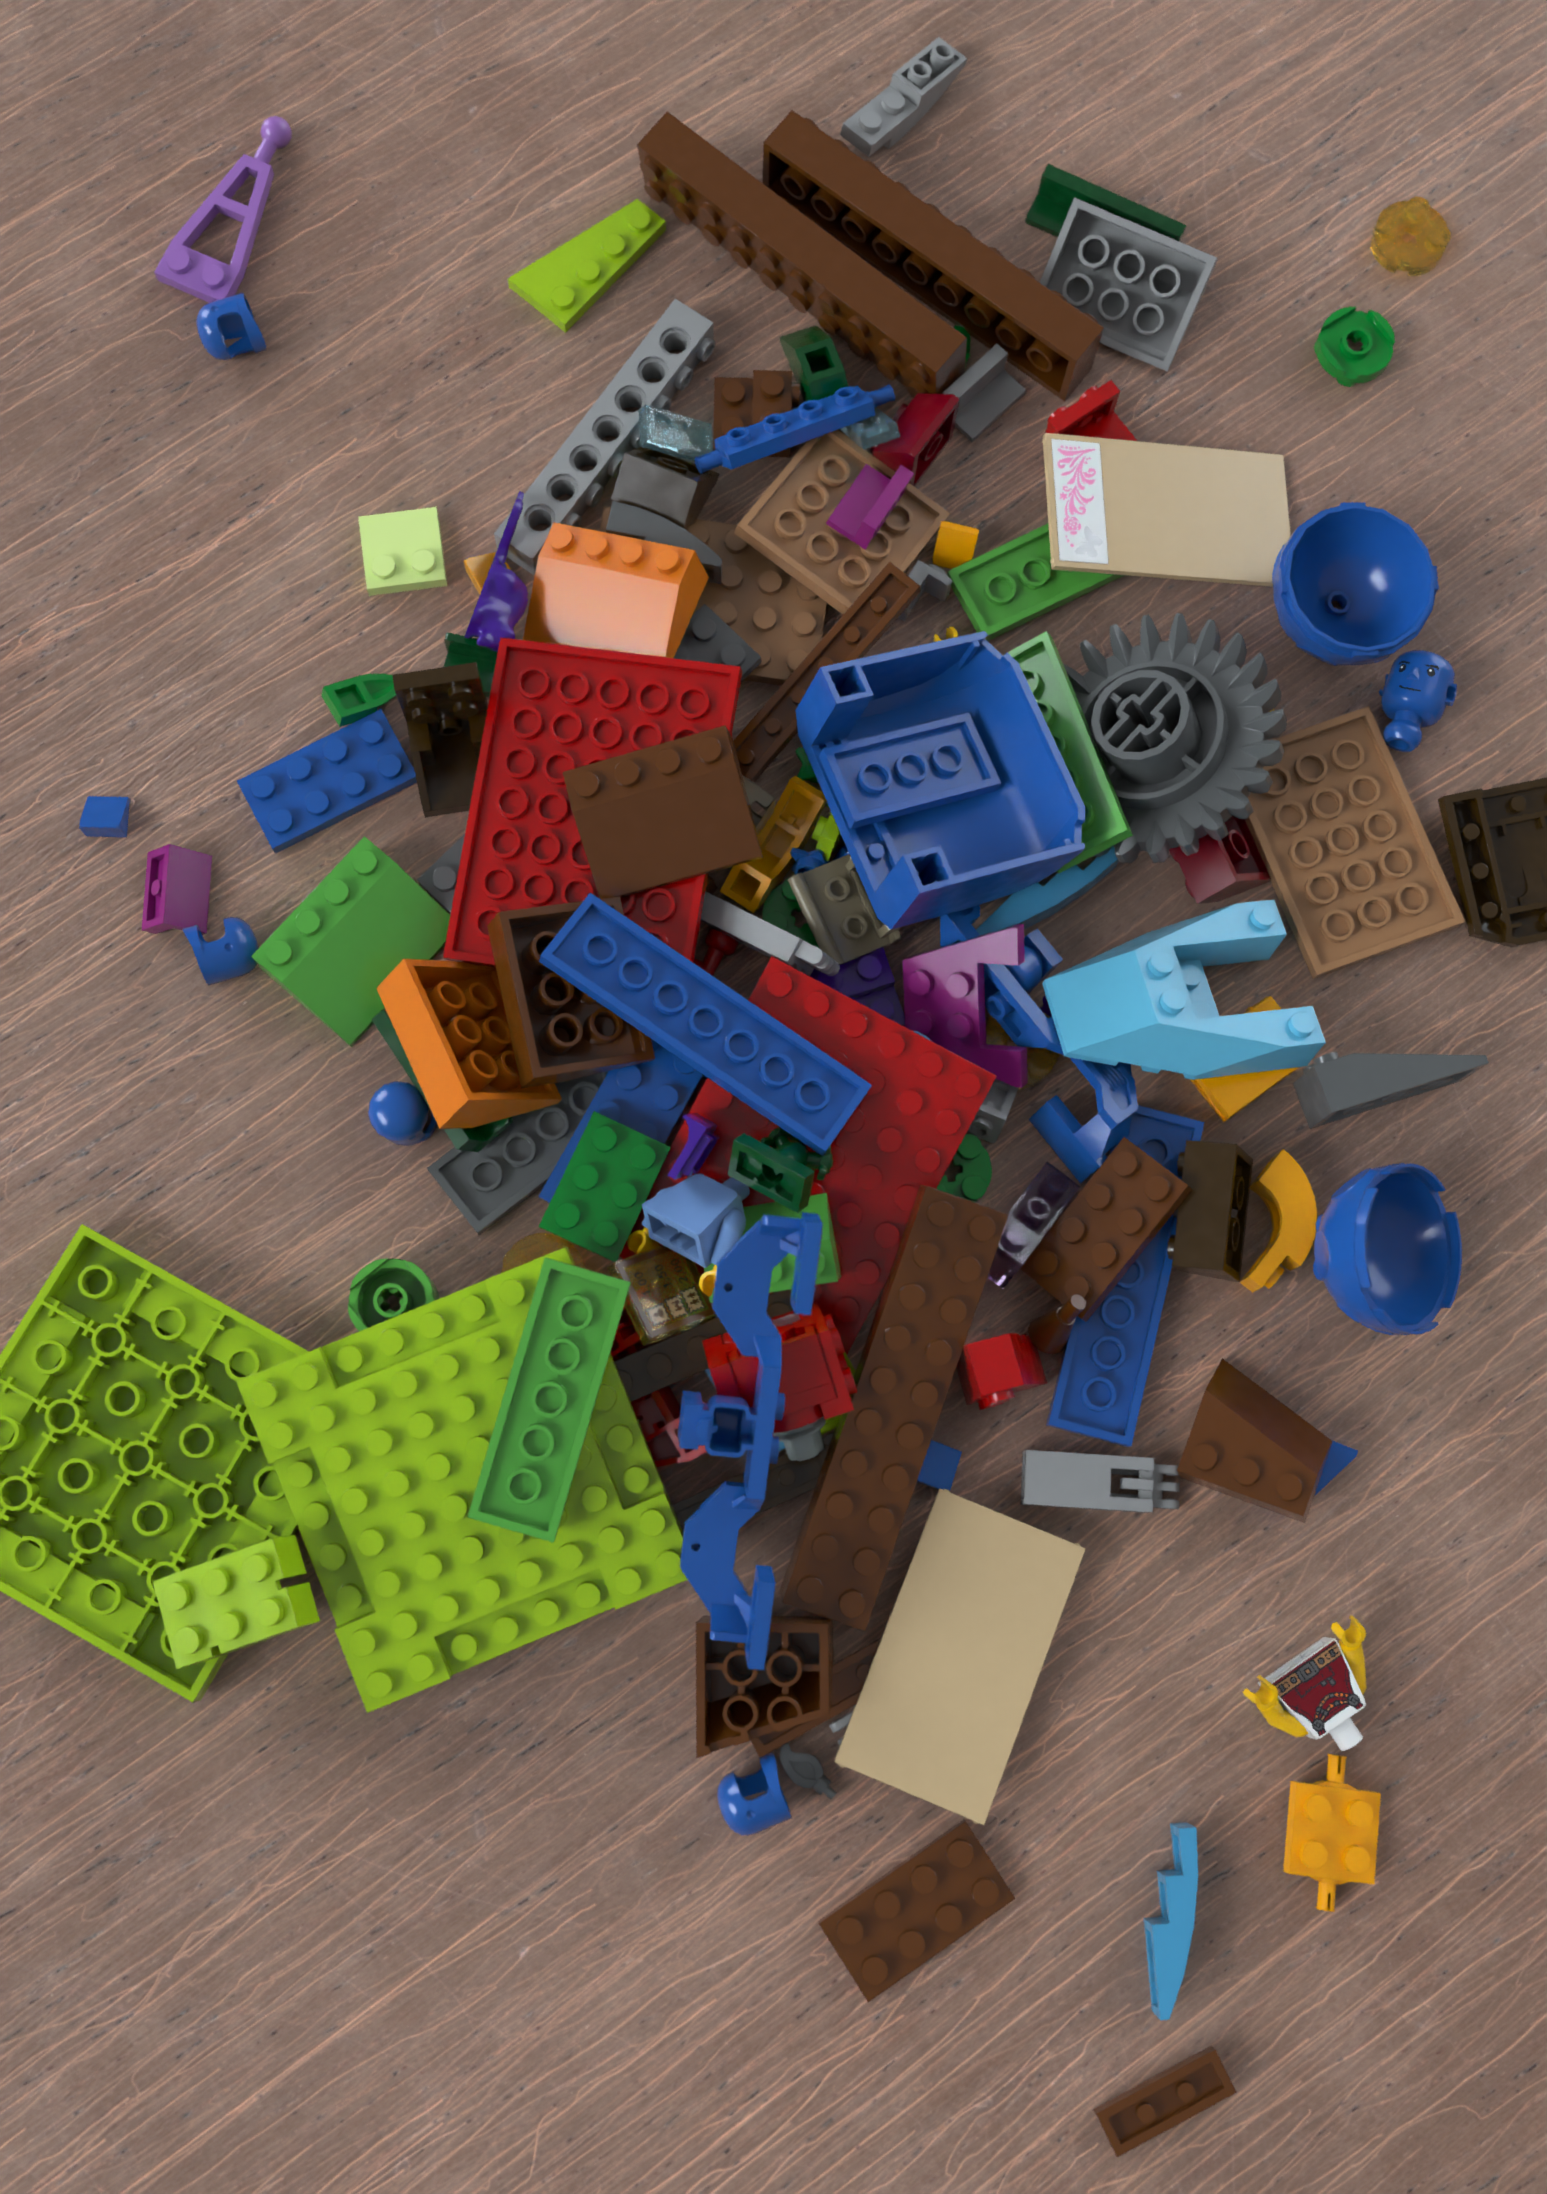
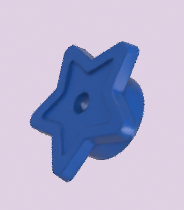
[790,848,830,875]

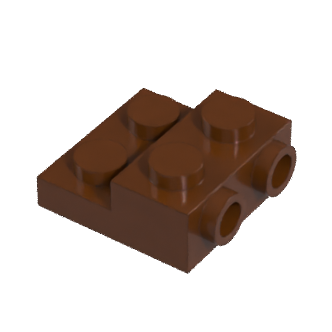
[713,370,800,457]

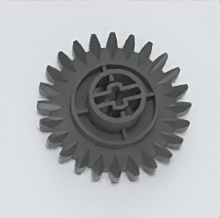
[1063,613,1287,864]

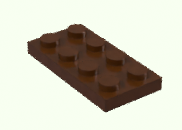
[1020,1137,1192,1322]
[818,1819,1016,2002]

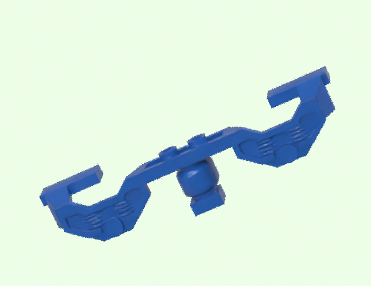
[832,845,1138,1184]
[678,1212,823,1670]

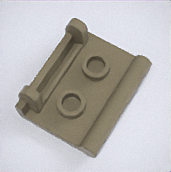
[788,854,901,965]

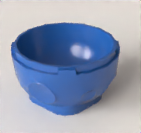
[1272,502,1439,666]

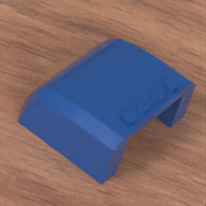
[795,631,1085,930]

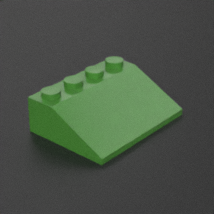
[251,836,450,1047]

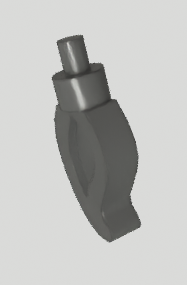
[780,1743,836,1799]

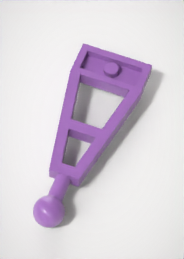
[154,116,292,303]

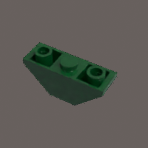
[780,325,857,433]

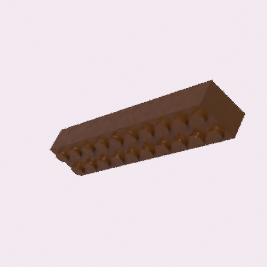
[762,110,1104,402]
[637,111,967,399]
[779,1185,1009,1631]

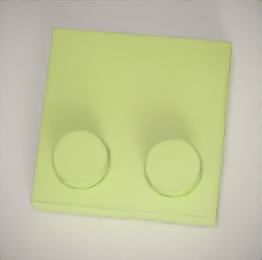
[358,507,447,596]

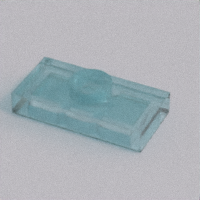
[639,405,713,462]
[840,407,900,450]

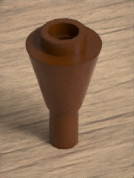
[1028,1294,1086,1354]

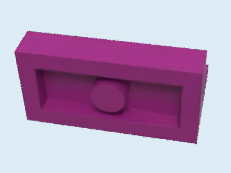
[826,464,914,550]
[141,844,212,935]

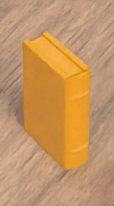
[1190,996,1299,1123]

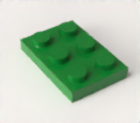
[539,1111,671,1263]

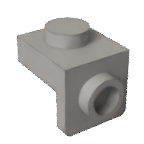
[898,560,952,622]

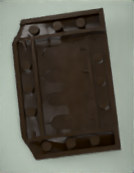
[1438,777,1547,948]

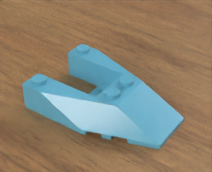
[1042,900,1326,1080]

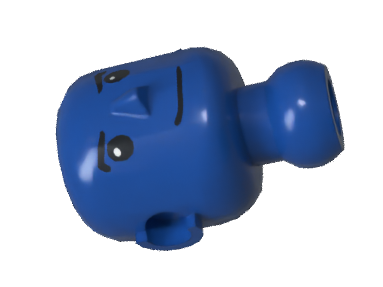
[1379,650,1457,752]

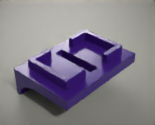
[668,1113,720,1180]

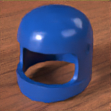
[196,292,266,360]
[183,917,259,986]
[368,1081,438,1146]
[717,1752,792,1835]

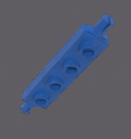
[694,384,895,474]

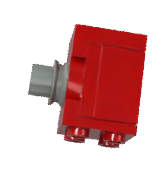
[702,1303,857,1461]

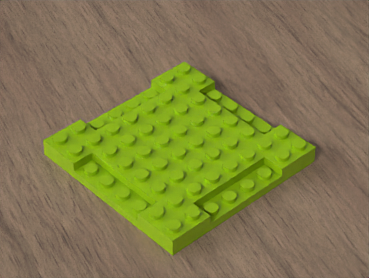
[0,1224,309,1702]
[236,1247,688,1713]

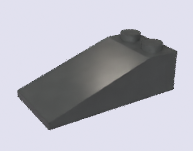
[1293,1052,1489,1129]

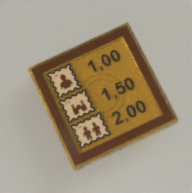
[607,1245,717,1346]

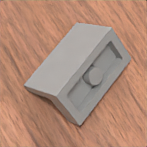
[943,344,1026,442]

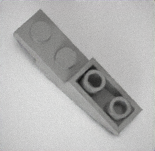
[840,37,967,157]

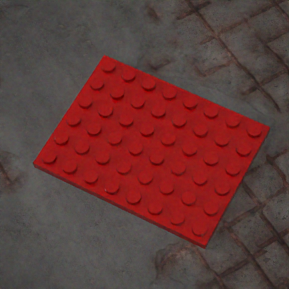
[443,637,743,967]
[619,956,997,1354]

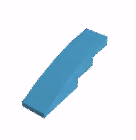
[976,846,1119,935]
[1144,1822,1198,2020]

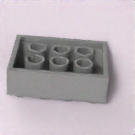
[1040,198,1218,372]

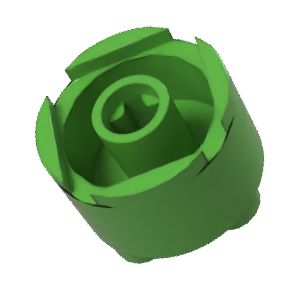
[348,1258,440,1331]

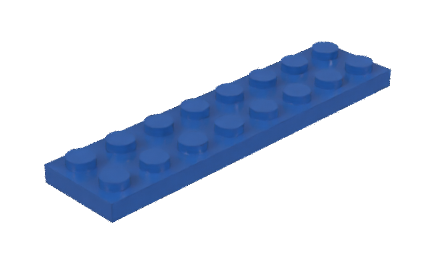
[539,893,872,1156]
[1046,1105,1205,1447]

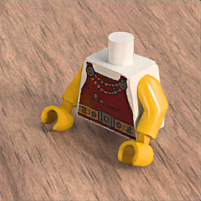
[1243,1615,1367,1751]

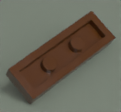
[1093,2046,1237,2157]

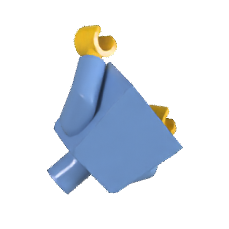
[627,1174,750,1297]

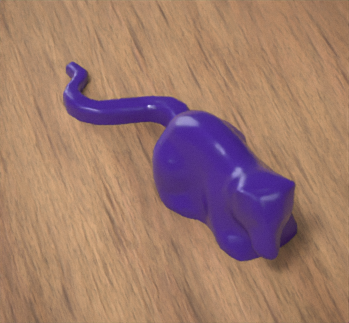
[464,491,528,652]

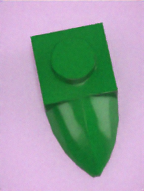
[321,674,396,727]

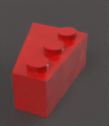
[956,1333,1047,1410]

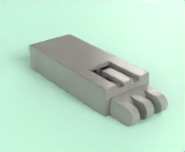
[701,891,840,976]
[1020,1450,1180,1513]

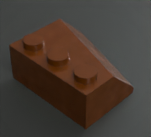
[1177,1358,1333,1523]
[696,1615,833,1759]

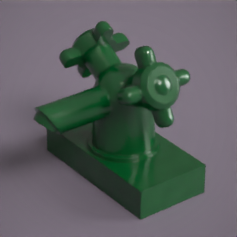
[728,1126,833,1213]

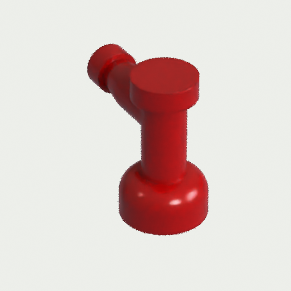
[693,929,739,976]

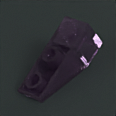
[988,1162,1080,1289]

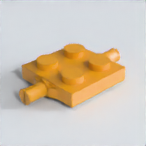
[1283,1754,1381,1912]

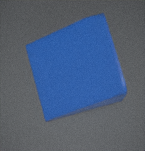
[79,796,130,837]
[917,1440,962,1491]

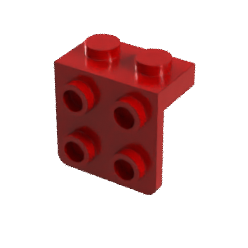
[1042,380,1138,444]

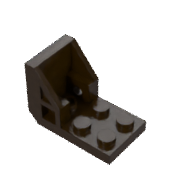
[392,662,488,818]

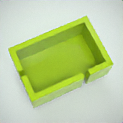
[153,1535,320,1669]

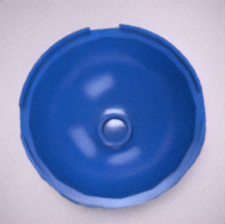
[1313,1163,1462,1335]

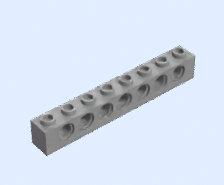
[494,299,716,576]

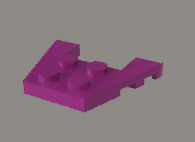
[903,924,1028,1088]

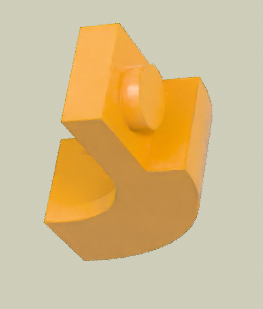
[720,776,827,913]
[1240,1149,1317,1293]

